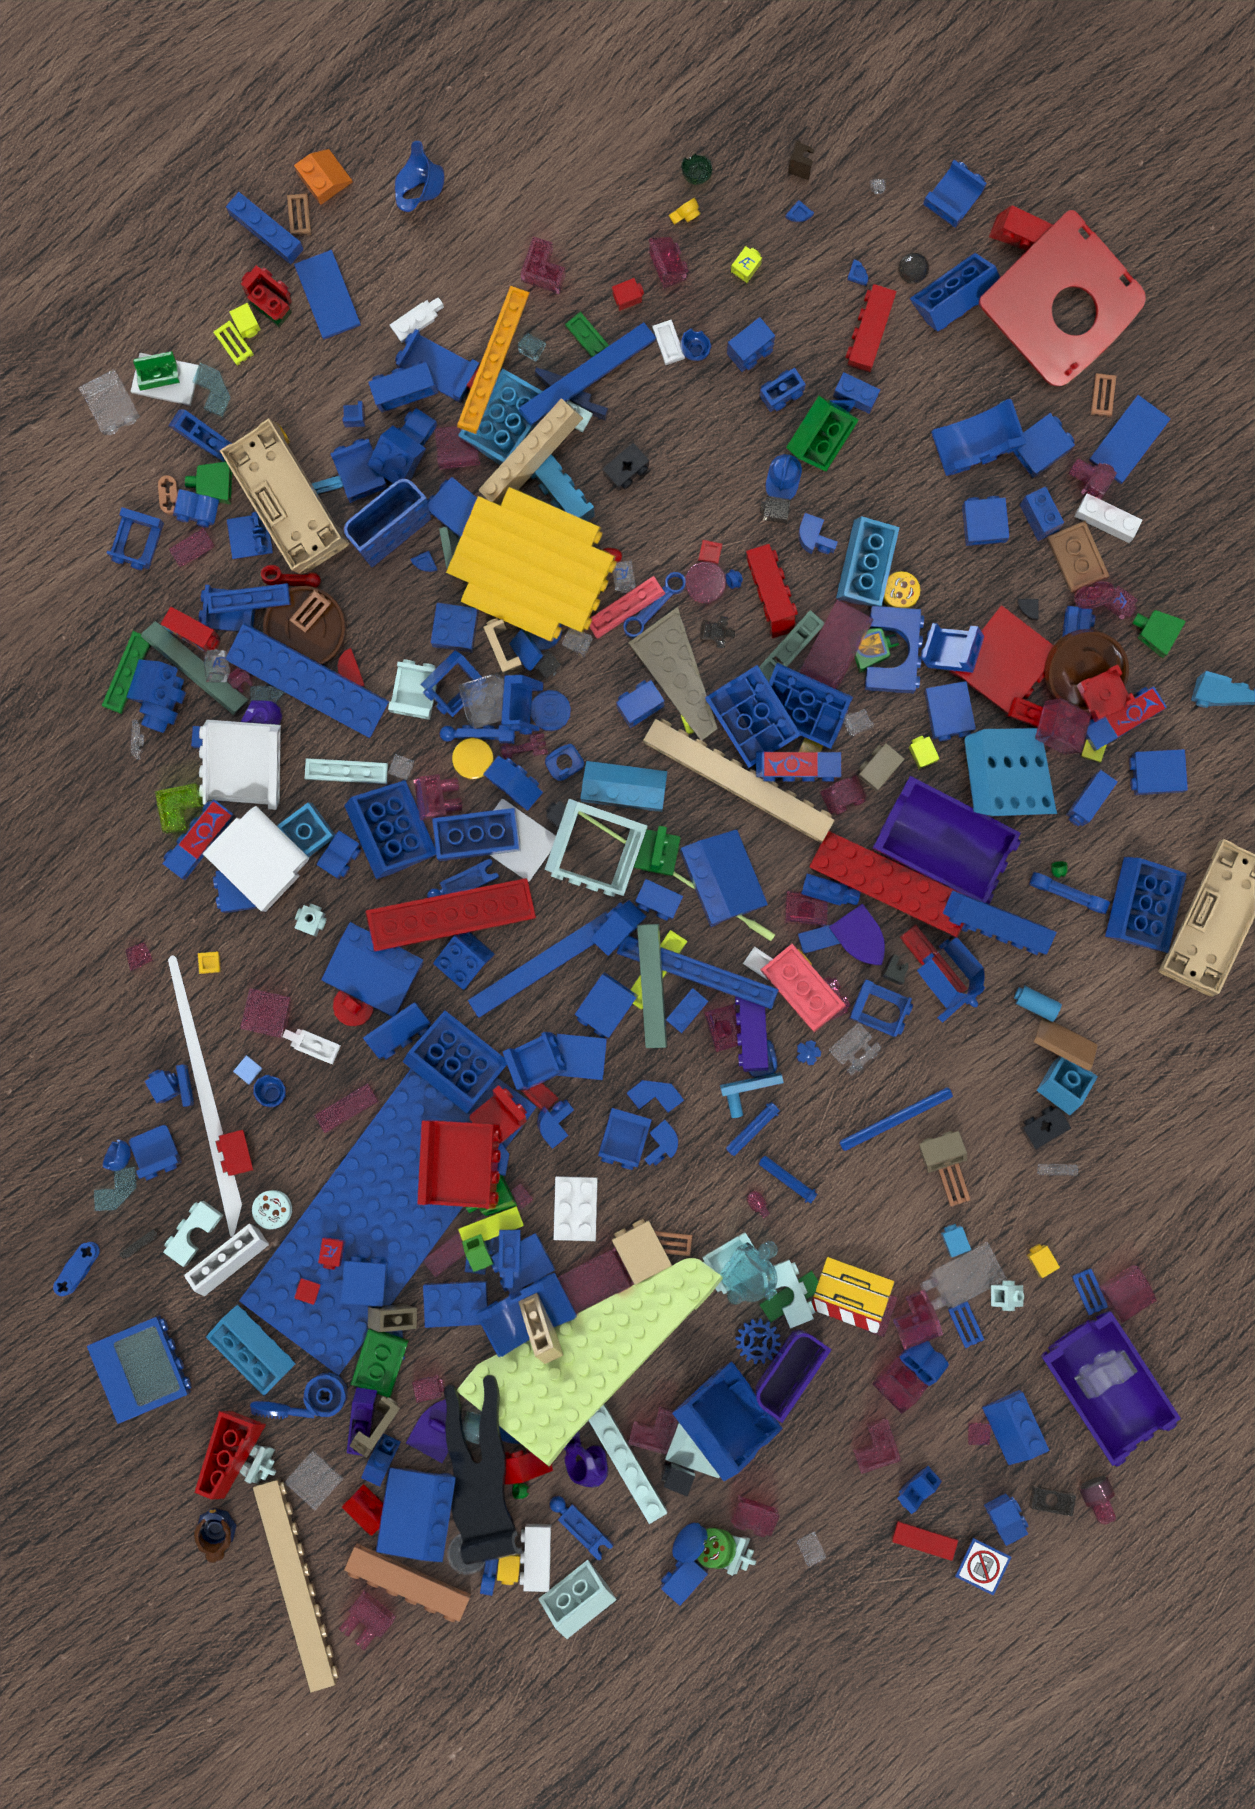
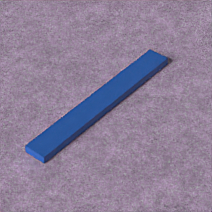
[518,322,656,426]
[468,912,608,1018]
[617,936,779,1010]

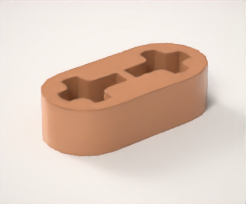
[158,475,178,515]

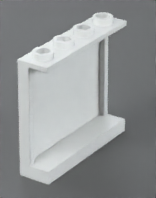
[199,720,281,810]

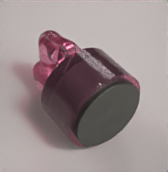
[1079,1476,1116,1525]

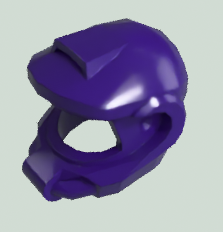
[241,700,283,725]
[565,1443,609,1488]

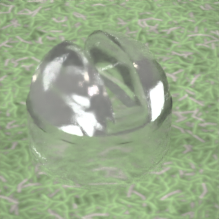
[870,179,886,195]

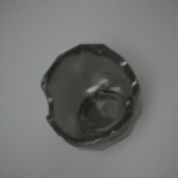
[898,253,930,284]

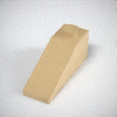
[518,1293,563,1364]

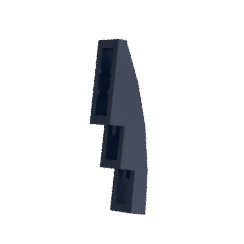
[535,367,608,421]

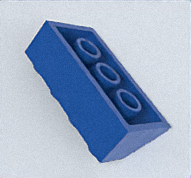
[910,253,1000,331]

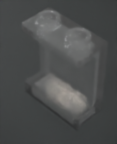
[79,369,140,435]

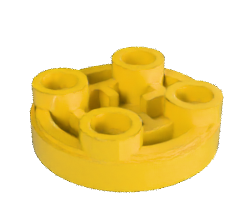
[452,738,494,780]

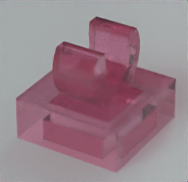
[226,667,252,693]

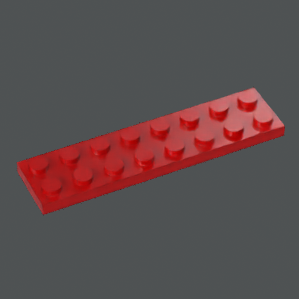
[810,831,965,938]
[365,878,536,952]

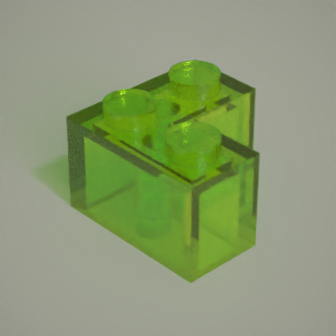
[155,783,203,834]

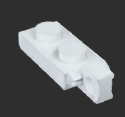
[390,298,444,343]
[282,1029,341,1065]

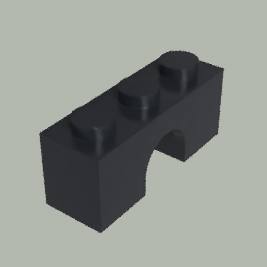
[661,1462,695,1496]

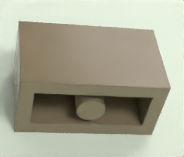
[858,743,904,792]
[919,1131,967,1173]
[368,1304,417,1332]

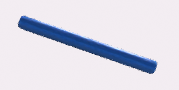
[839,1088,953,1151]

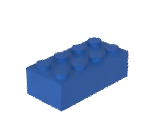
[432,808,521,861]

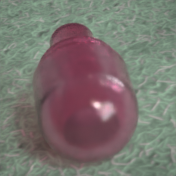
[747,1191,770,1219]

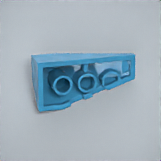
[1191,671,1255,708]

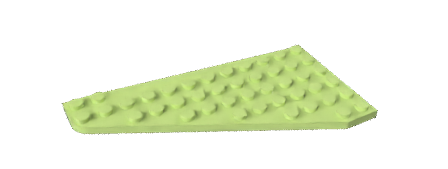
[457,1258,723,1466]

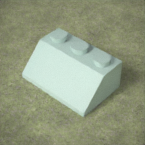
[665,1423,720,1478]
[539,1560,617,1639]

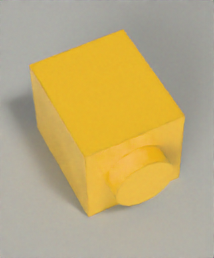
[1026,1244,1060,1278]
[497,1554,521,1585]

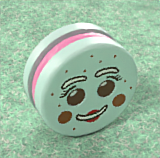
[252,1190,292,1229]

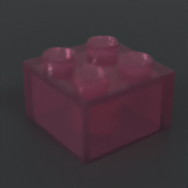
[1035,698,1091,755]

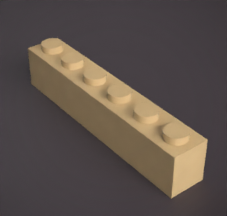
[479,398,583,505]

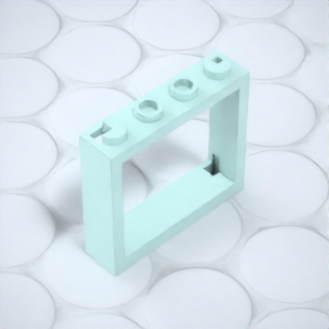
[545,799,647,897]

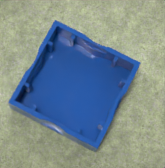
[672,1361,783,1481]

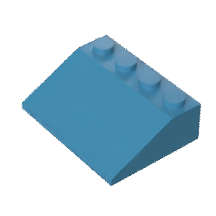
[458,369,543,465]

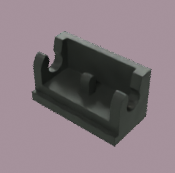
[881,954,909,985]

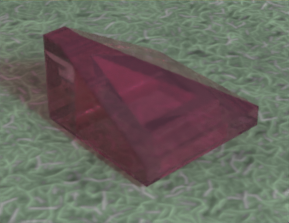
[125,942,153,971]
[968,1423,991,1445]

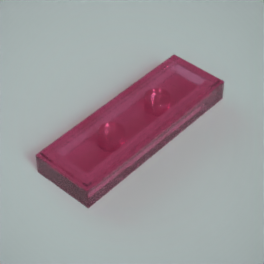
[314,1084,378,1133]

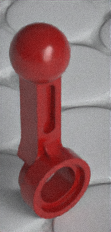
[261,565,321,588]

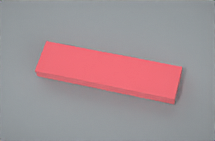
[590,576,665,639]

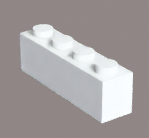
[184,1224,269,1296]

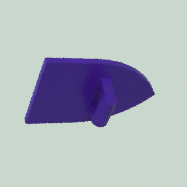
[829,904,885,965]
[406,1400,448,1463]

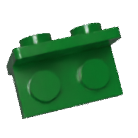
[633,826,680,876]

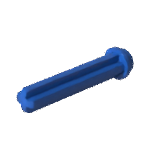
[726,1102,780,1156]
[759,1156,818,1204]

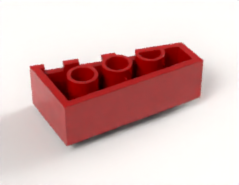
[989,205,1053,251]
[746,544,798,639]
[194,1411,266,1500]

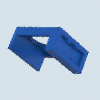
[107,507,164,570]
[849,980,913,1037]

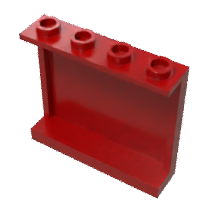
[949,605,1054,717]
[417,1120,502,1209]

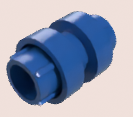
[139,676,186,733]

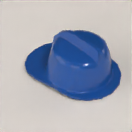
[766,454,802,502]

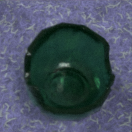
[681,154,713,185]

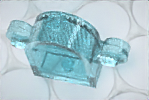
[720,1241,778,1305]

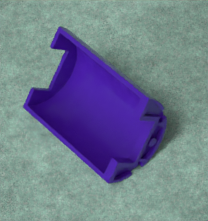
[873,776,1021,904]
[1041,1311,1181,1467]

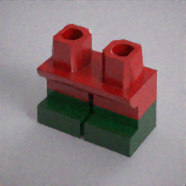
[247,282,292,328]

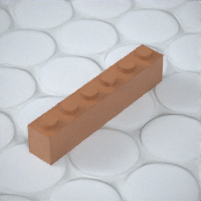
[344,1544,471,1622]

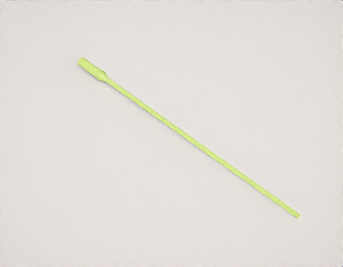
[566,805,775,941]

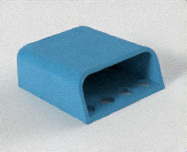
[964,728,1057,816]

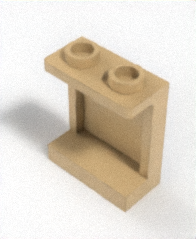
[484,618,524,677]
[612,1219,672,1285]

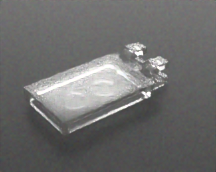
[920,1242,1007,1310]

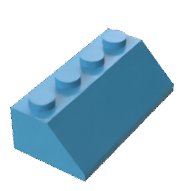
[836,516,900,606]
[581,761,667,812]
[206,1305,295,1396]

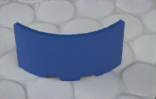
[932,399,1027,476]
[476,1273,577,1357]

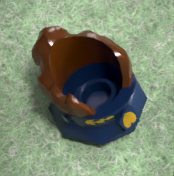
[194,1508,236,1563]

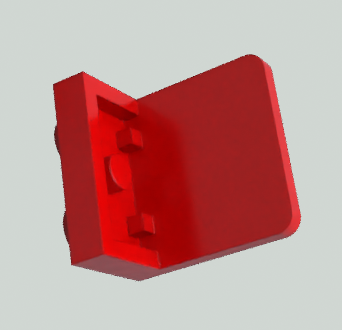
[241,265,292,305]
[470,1086,527,1145]

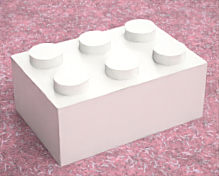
[554,1176,598,1241]

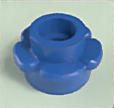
[725,569,743,589]

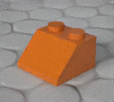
[294,149,353,205]

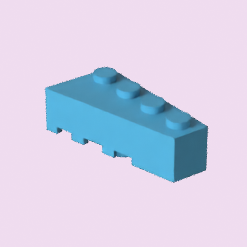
[531,454,595,521]

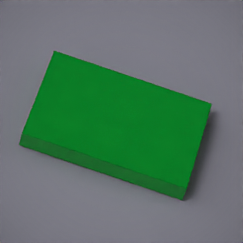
[351,1328,409,1398]

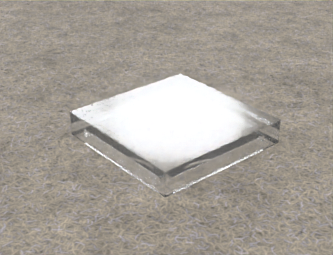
[284,1450,344,1510]

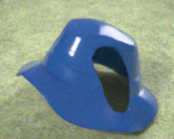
[395,141,444,212]

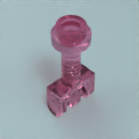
[501,733,548,759]

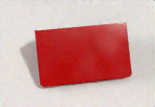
[342,1484,383,1536]

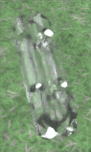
[1037,1164,1079,1176]

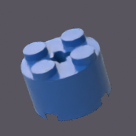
[304,1372,348,1417]

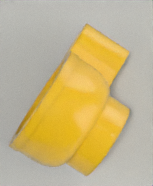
[669,198,701,225]

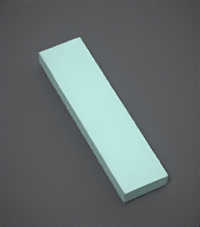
[305,758,388,784]

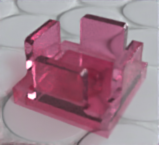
[240,988,291,1038]

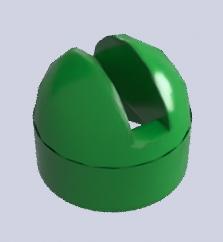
[1051,861,1068,878]
[512,1483,529,1499]

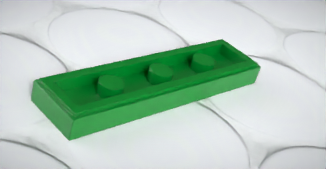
[102,631,151,714]

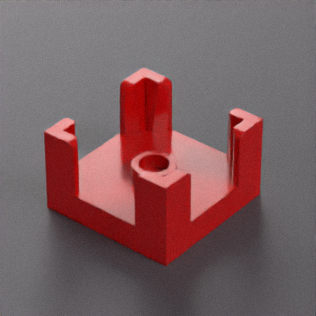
[1077,665,1136,722]

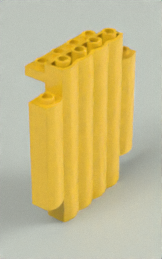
[446,487,617,642]

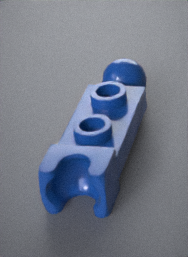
[439,725,515,744]
[427,859,500,898]
[549,1496,614,1560]

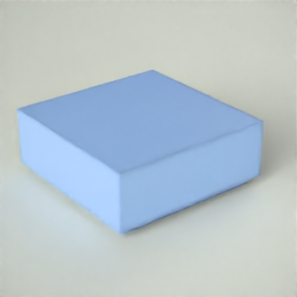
[233,1055,263,1085]

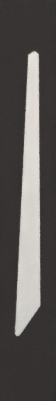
[168,955,242,1237]

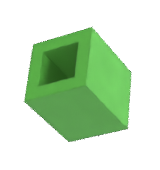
[462,1234,493,1272]

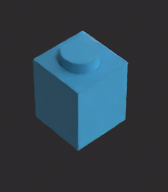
[941,1224,971,1257]

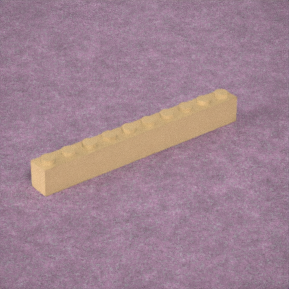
[643,719,834,843]
[253,1477,339,1692]

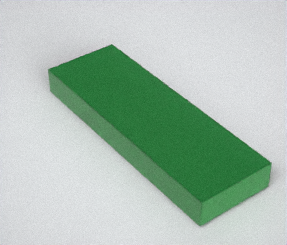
[565,312,609,358]
[759,1271,819,1322]

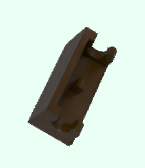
[788,140,814,180]

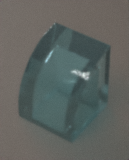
[518,333,546,362]
[462,1411,481,1444]

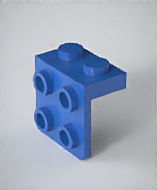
[129,1125,182,1181]

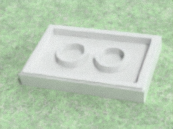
[131,353,200,406]

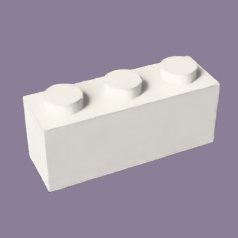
[1074,493,1142,543]
[520,1524,551,1592]

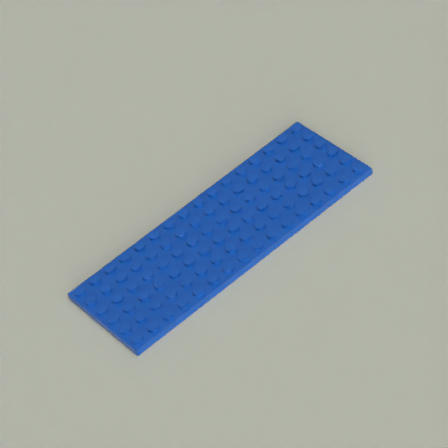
[239,1069,537,1376]

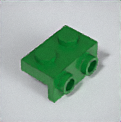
[133,351,180,391]

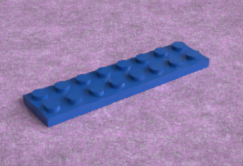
[225,623,389,738]

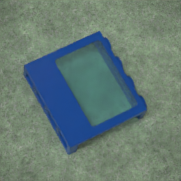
[87,1315,192,1424]

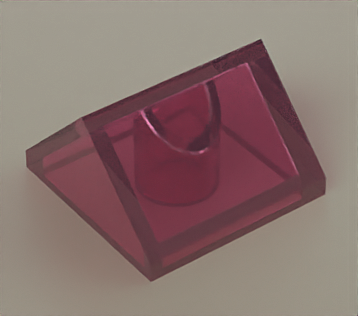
[784,891,828,927]
[704,1004,741,1052]

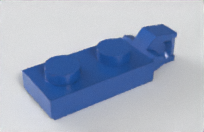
[801,874,861,906]
[499,1230,521,1288]

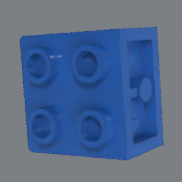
[433,932,495,990]

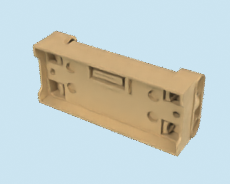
[220,418,349,574]
[1158,839,1255,997]

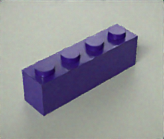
[735,997,769,1072]

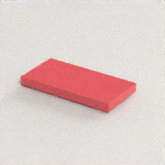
[760,944,846,1032]

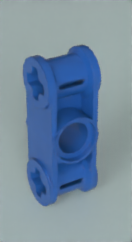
[53,1242,100,1296]

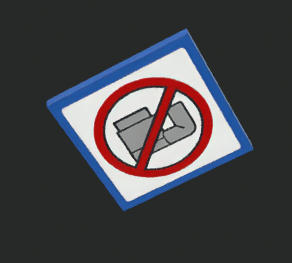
[955,1538,1011,1595]

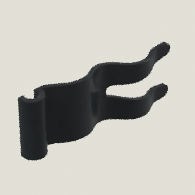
[444,1375,522,1565]

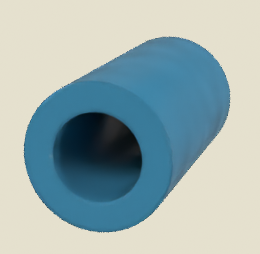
[1014,985,1062,1022]

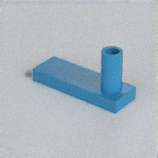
[720,1072,784,1118]

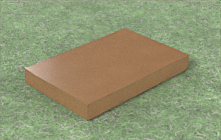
[1047,521,1109,593]
[1034,1017,1098,1071]

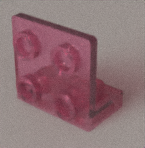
[435,426,480,469]

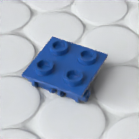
[227,512,273,559]

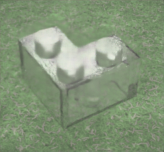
[1074,1350,1138,1399]

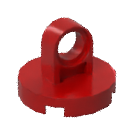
[333,990,374,1026]

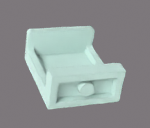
[388,659,437,720]
[702,1232,767,1294]

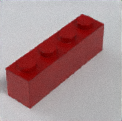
[845,284,897,373]

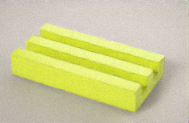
[214,321,254,366]

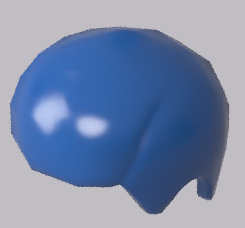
[680,329,711,361]
[253,1075,286,1107]
[103,1139,131,1171]

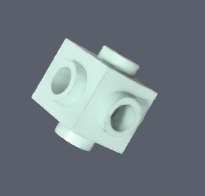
[295,903,327,937]
[991,1280,1024,1311]

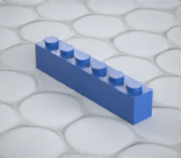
[943,890,1057,955]

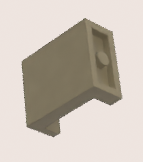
[350,1397,400,1458]

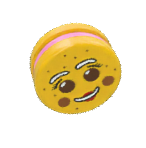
[883,571,920,609]

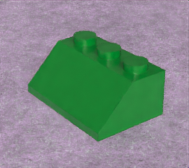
[786,396,859,471]

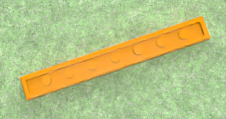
[457,286,530,434]

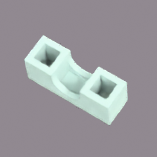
[163,1201,223,1267]
[766,1259,815,1329]

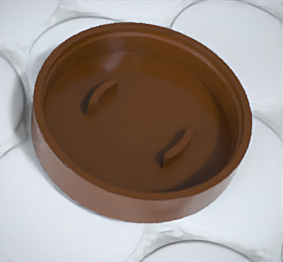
[263,586,347,665]
[1044,629,1129,713]

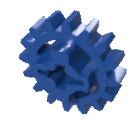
[735,1318,781,1364]

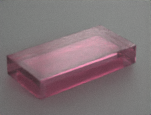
[169,528,215,567]

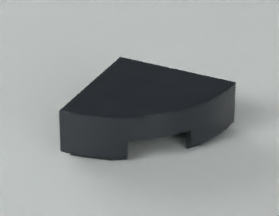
[1017,599,1039,620]

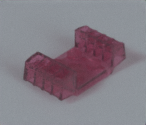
[557,1248,634,1315]

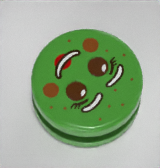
[697,1528,736,1569]

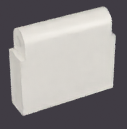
[203,806,309,912]

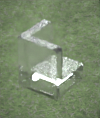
[562,627,593,658]
[844,709,874,737]
[797,1532,827,1567]

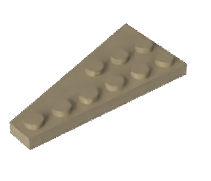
[628,607,718,741]

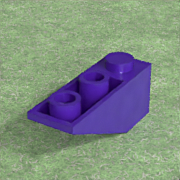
[347,1387,377,1456]

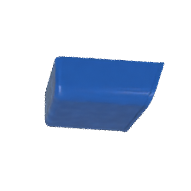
[344,479,431,567]

